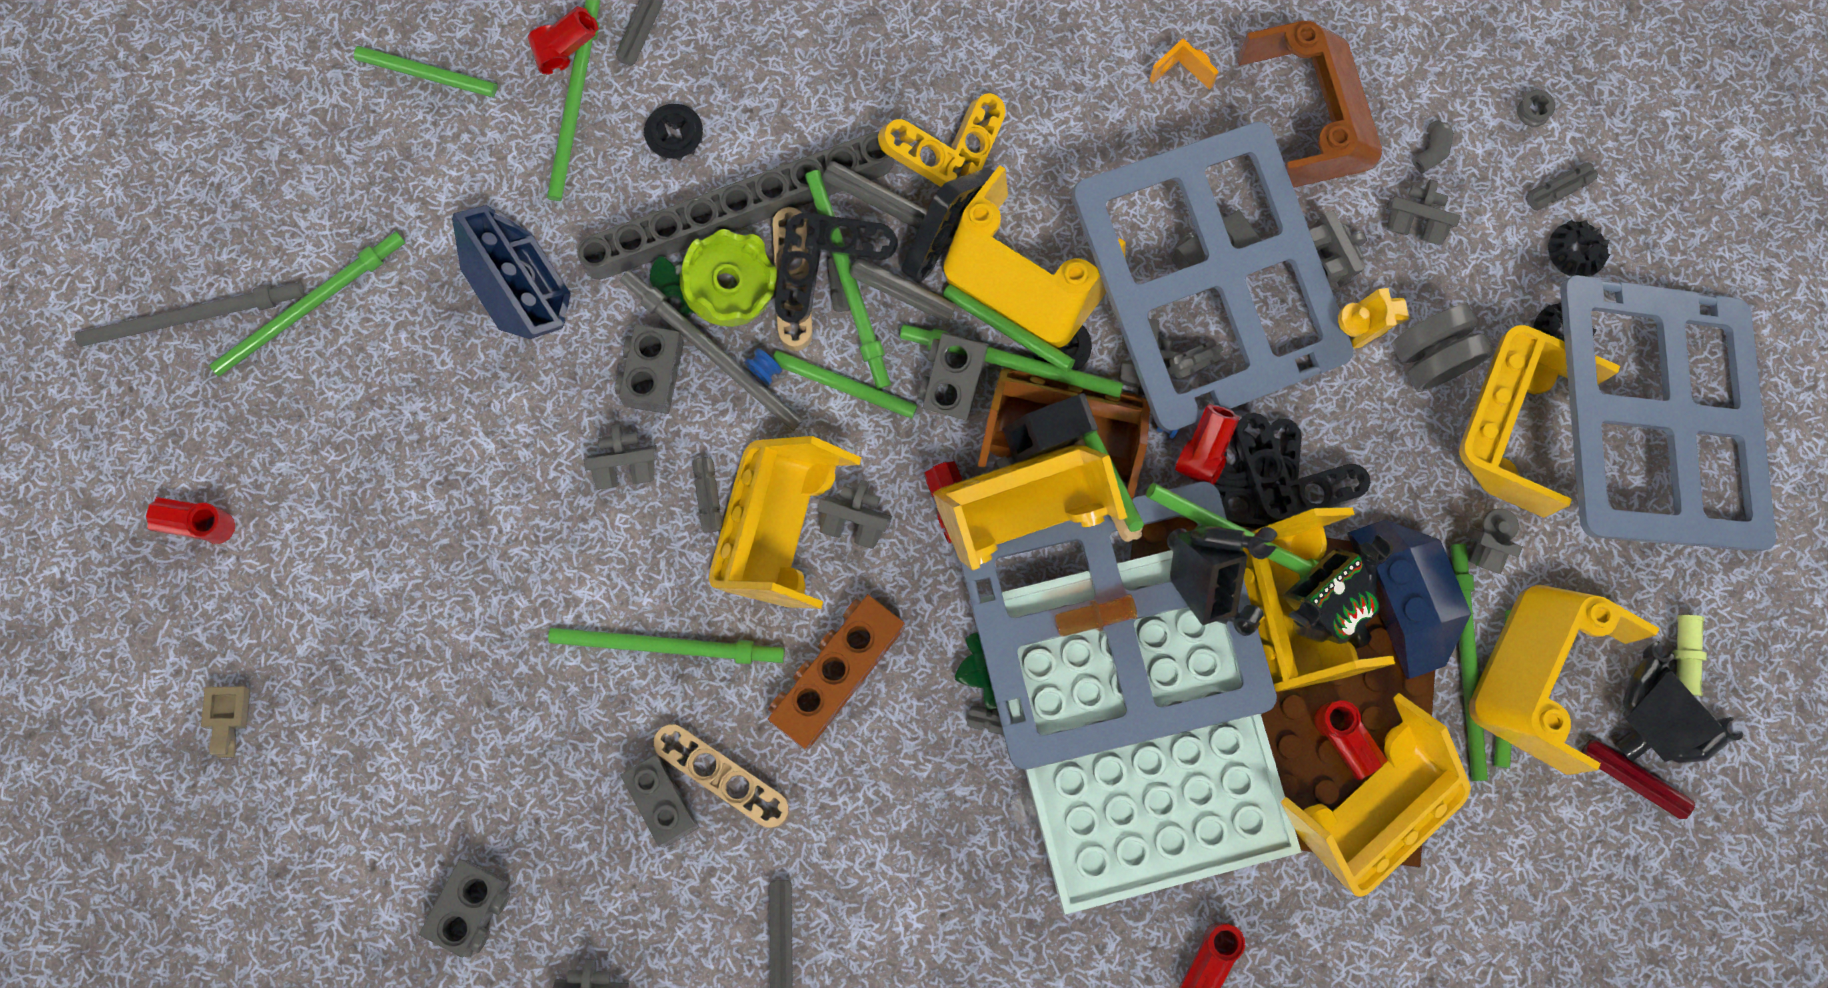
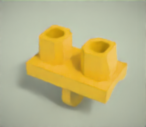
[1338,288,1409,349]

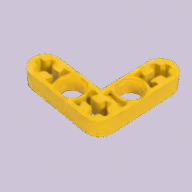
[878,93,1006,187]

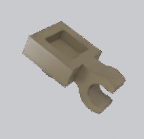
[201,686,250,758]

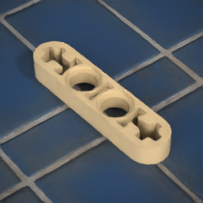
[772,207,813,351]
[654,725,789,828]

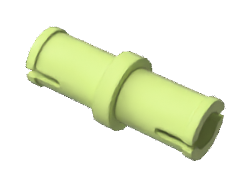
[1673,615,1707,696]

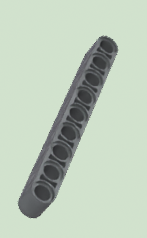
[577,132,894,280]

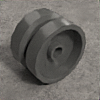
[1391,303,1495,392]

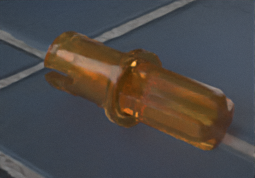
[1055,594,1137,637]

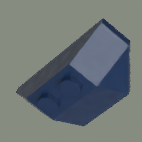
[452,205,571,339]
[1347,520,1472,680]

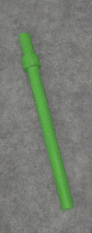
[547,0,601,201]
[805,170,891,390]
[209,231,406,377]
[900,324,1124,398]
[1146,483,1319,579]
[1450,544,1488,781]
[548,628,785,665]

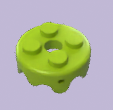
[680,229,777,327]

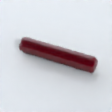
[1581,739,1695,819]

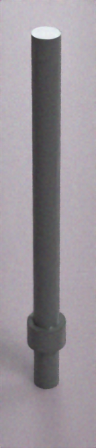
[620,270,803,431]
[75,282,305,347]

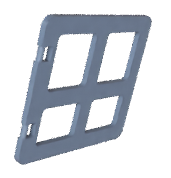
[1071,122,1353,431]
[1560,275,1776,552]
[960,482,1277,770]

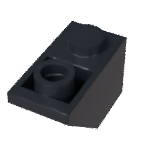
[1002,393,1098,463]

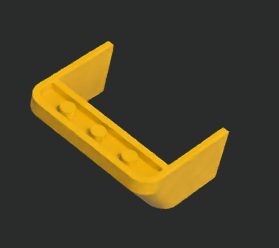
[943,165,1126,348]
[1459,325,1620,518]
[709,436,862,609]
[933,445,1127,571]
[1243,507,1395,692]
[1469,585,1659,775]
[1280,693,1471,897]

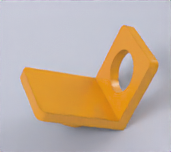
[1149,38,1219,90]

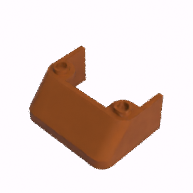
[1237,21,1382,188]
[978,368,1150,501]

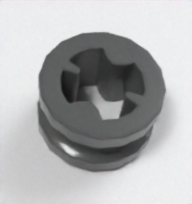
[1517,90,1555,127]

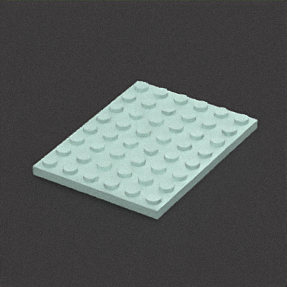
[980,550,1302,915]

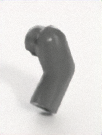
[1412,121,1454,174]

